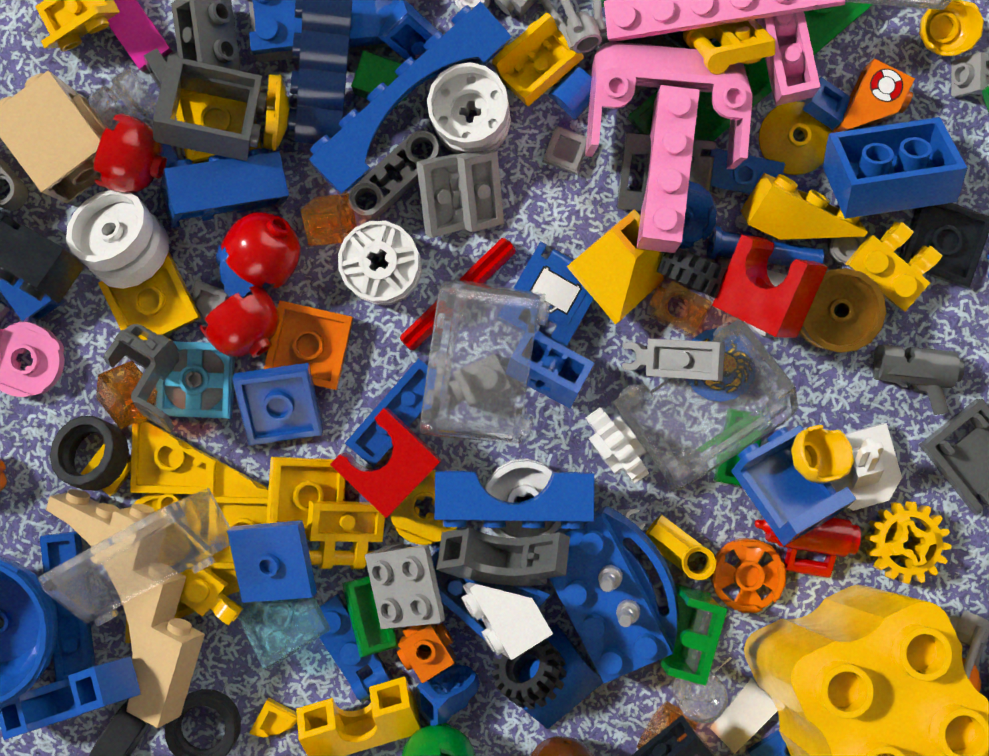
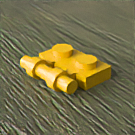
[306,500,385,569]

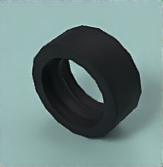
[50,416,129,491]
[165,689,241,756]
[89,699,150,756]

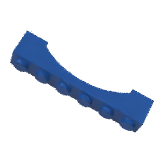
[309,1,512,197]

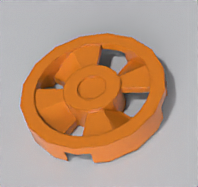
[711,538,786,613]

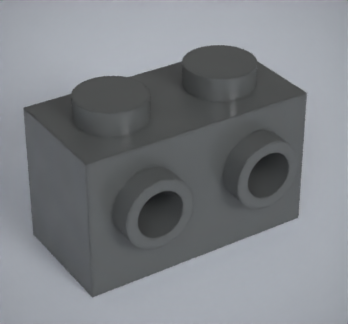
[171,0,241,71]

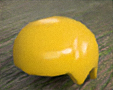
[919,0,984,56]
[791,425,854,484]

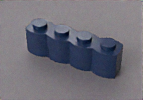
[288,0,353,144]

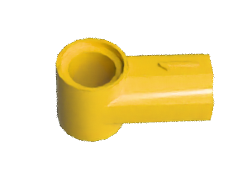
[645,514,716,580]

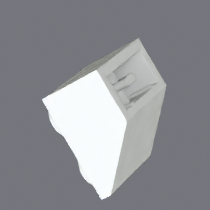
[461,582,553,660]

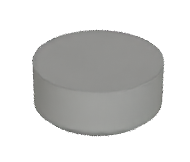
[827,237,866,265]

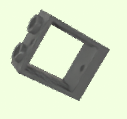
[153,55,267,161]

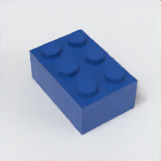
[823,117,968,219]

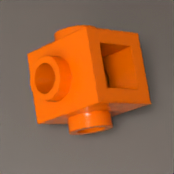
[397,623,456,684]

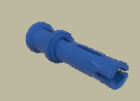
[706,226,824,267]

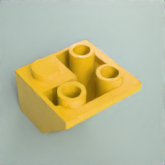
[567,209,664,324]

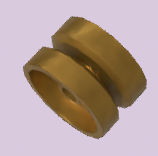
[799,268,886,353]

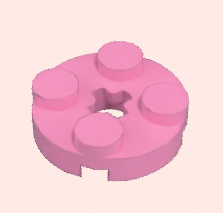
[0,322,65,397]

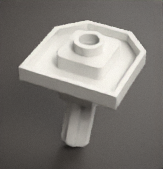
[830,423,902,511]

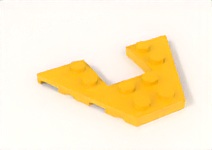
[125,417,269,643]

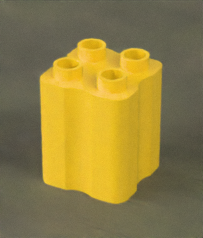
[744,585,989,756]

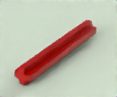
[400,238,516,351]

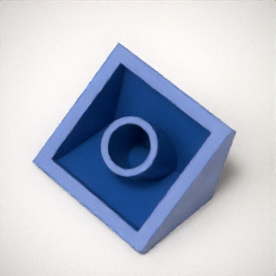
[519,624,603,729]

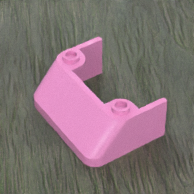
[585,42,752,169]

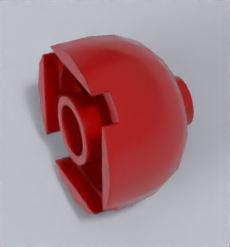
[94,113,167,193]
[221,212,301,288]
[200,286,279,358]

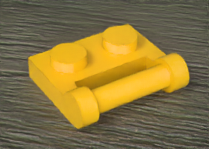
[683,19,775,74]

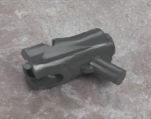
[873,344,965,415]

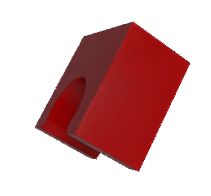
[712,234,828,338]
[330,407,442,518]

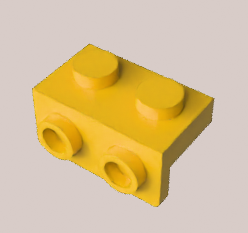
[35,0,120,51]
[492,13,584,107]

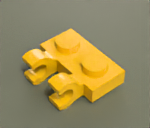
[845,221,943,312]

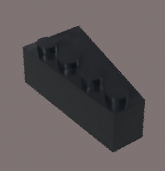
[0,211,86,304]

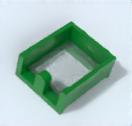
[658,583,727,686]

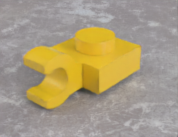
[180,562,243,625]

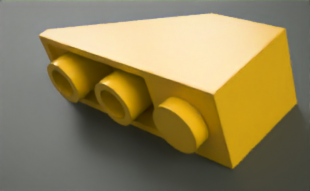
[740,173,868,240]

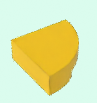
[249,697,297,737]

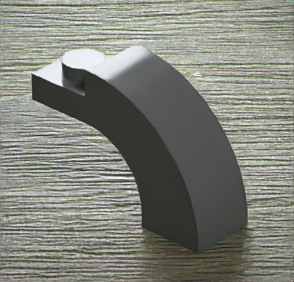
[436,527,570,586]

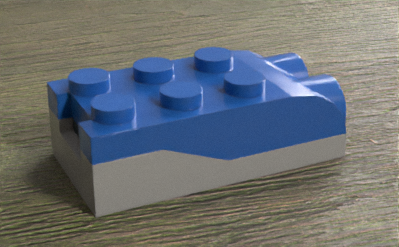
[248,0,400,62]

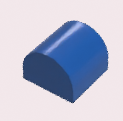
[548,66,592,121]

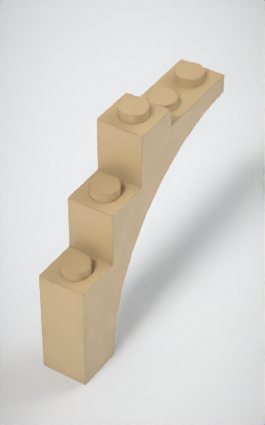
[46,489,205,728]

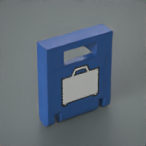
[496,241,593,347]

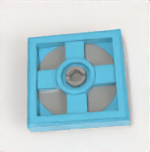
[155,341,235,419]

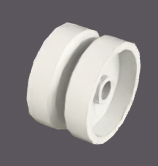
[66,190,169,289]
[485,458,561,538]

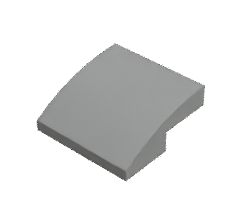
[416,150,504,238]

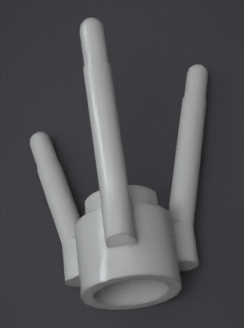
[539,0,607,53]
[950,610,989,679]

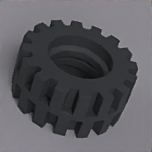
[656,247,727,298]

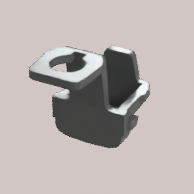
[103,324,179,432]

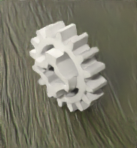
[586,407,649,484]

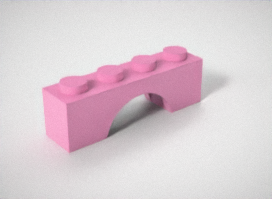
[637,85,700,253]

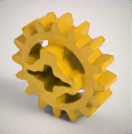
[865,501,951,584]

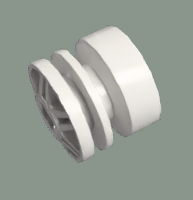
[427,62,511,154]
[338,221,422,305]

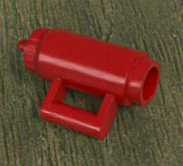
[754,517,861,578]

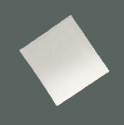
[710,657,777,754]

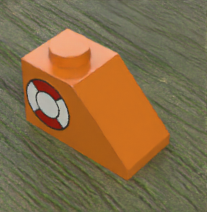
[832,58,915,133]

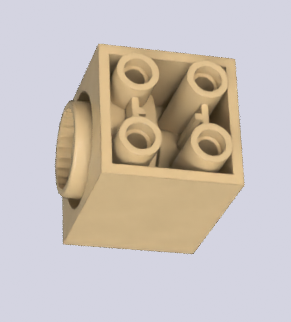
[0,71,110,204]

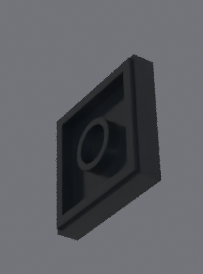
[899,203,989,289]

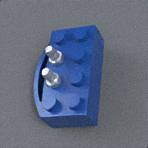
[549,506,679,684]

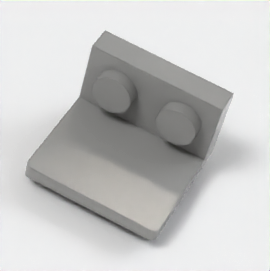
[365,543,445,629]

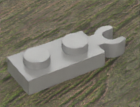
[622,338,725,381]

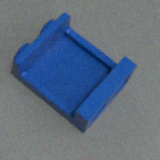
[731,425,856,546]

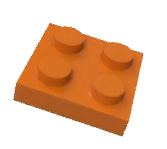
[264,300,354,390]

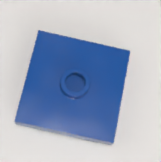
[232,363,323,446]
[227,520,317,603]

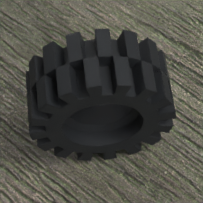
[492,639,567,709]

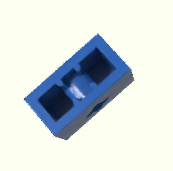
[505,327,595,409]

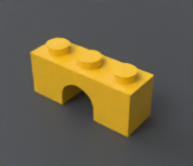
[296,676,421,756]

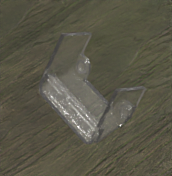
[37,488,231,627]

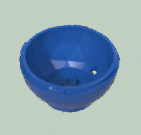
[0,556,58,707]

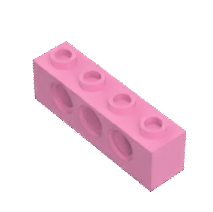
[756,11,820,106]

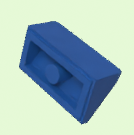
[378,0,439,61]

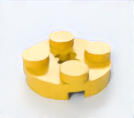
[389,470,457,545]

